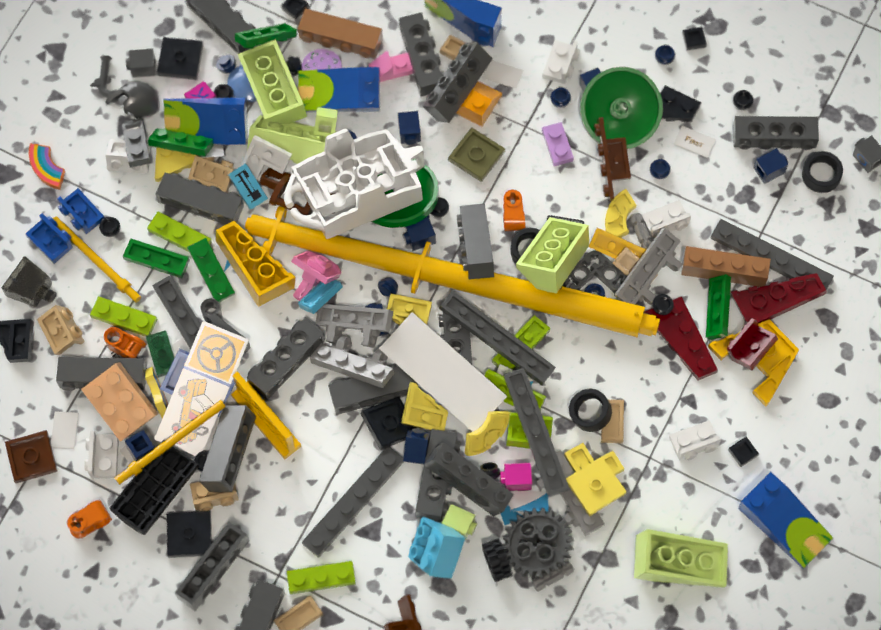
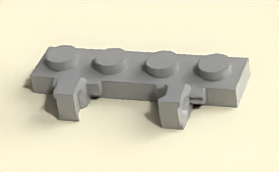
[614,228,683,305]
[315,304,394,348]
[310,335,394,388]
[536,450,605,536]

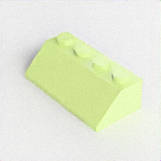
[238,40,307,124]
[247,115,338,164]
[516,217,589,293]

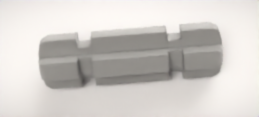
[630,213,652,249]
[532,561,574,591]

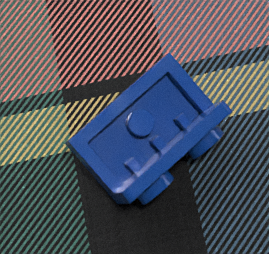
[57,188,105,234]
[25,213,73,264]

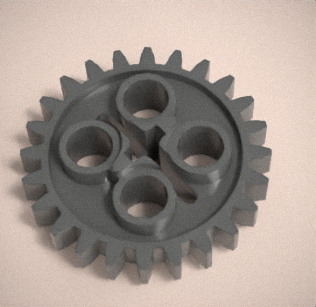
[502,508,574,580]

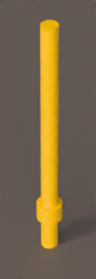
[53,216,141,303]
[115,400,226,485]

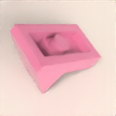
[369,51,413,82]

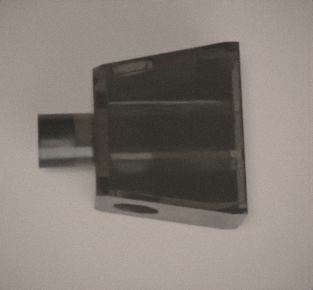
[1,256,57,307]

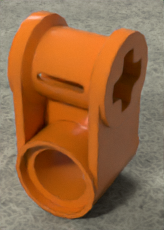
[503,189,525,232]
[104,327,147,358]
[67,500,112,539]

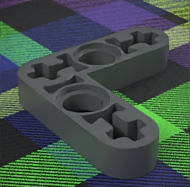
[560,250,627,293]

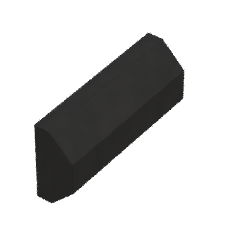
[109,440,199,535]

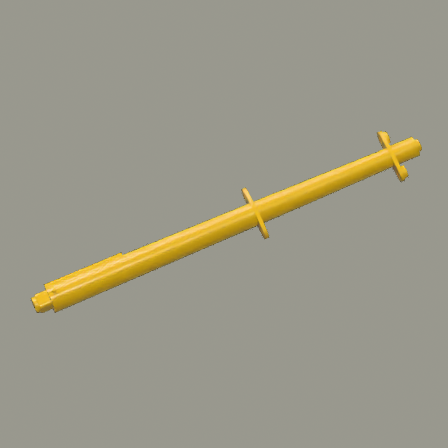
[245,206,660,338]

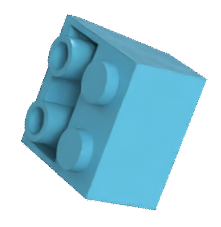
[408,517,466,579]

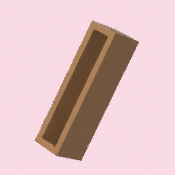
[298,8,383,59]
[681,246,771,287]

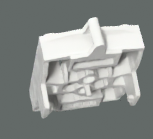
[284,129,425,239]

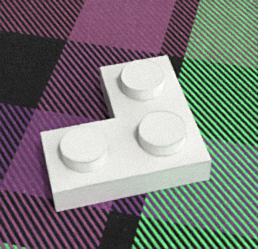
[240,135,292,180]

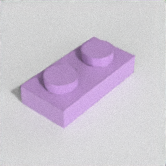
[542,122,574,166]

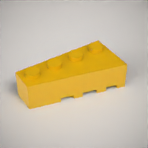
[216,221,296,307]

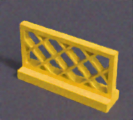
[231,371,302,460]

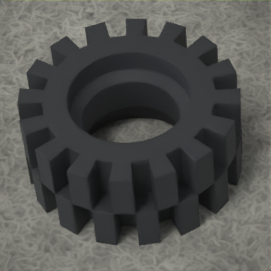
[482,538,512,582]

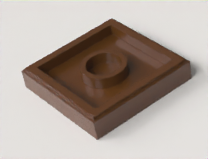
[5,430,58,484]

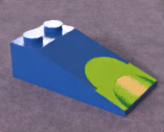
[424,0,502,47]
[298,67,380,112]
[163,98,248,145]
[738,472,833,569]

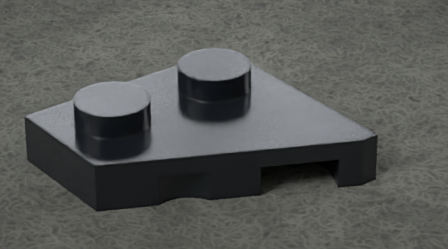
[0,319,34,363]

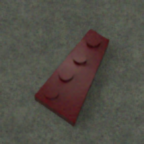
[730,273,827,324]
[644,296,718,380]

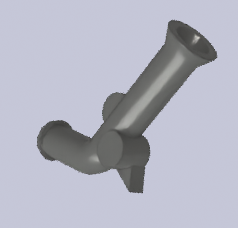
[90,55,119,103]

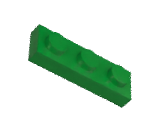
[235,23,297,49]
[148,128,214,157]
[122,238,190,279]
[187,238,235,303]
[706,274,731,340]

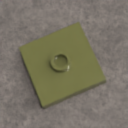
[448,127,505,182]

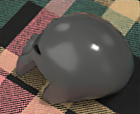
[105,81,159,118]

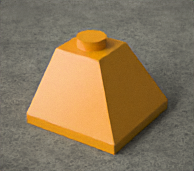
[456,81,502,127]

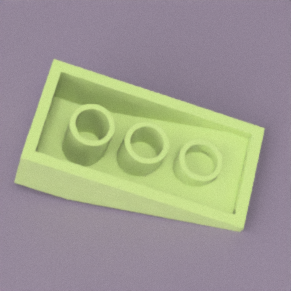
[634,529,728,587]

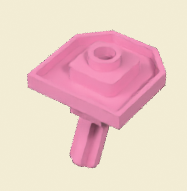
[291,250,342,301]

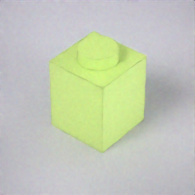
[314,107,338,137]
[442,504,477,540]

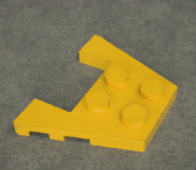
[708,319,799,407]

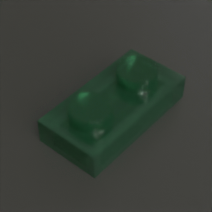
[145,330,175,378]

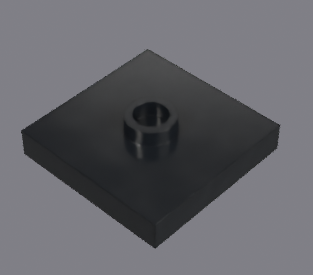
[156,37,204,80]
[361,397,416,450]
[167,511,212,558]

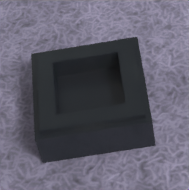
[281,0,309,20]
[682,27,707,51]
[728,436,759,467]

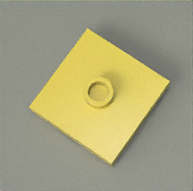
[566,457,626,517]

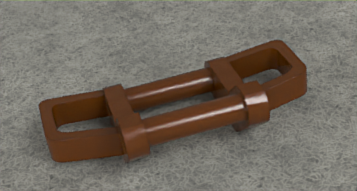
[259,168,336,215]

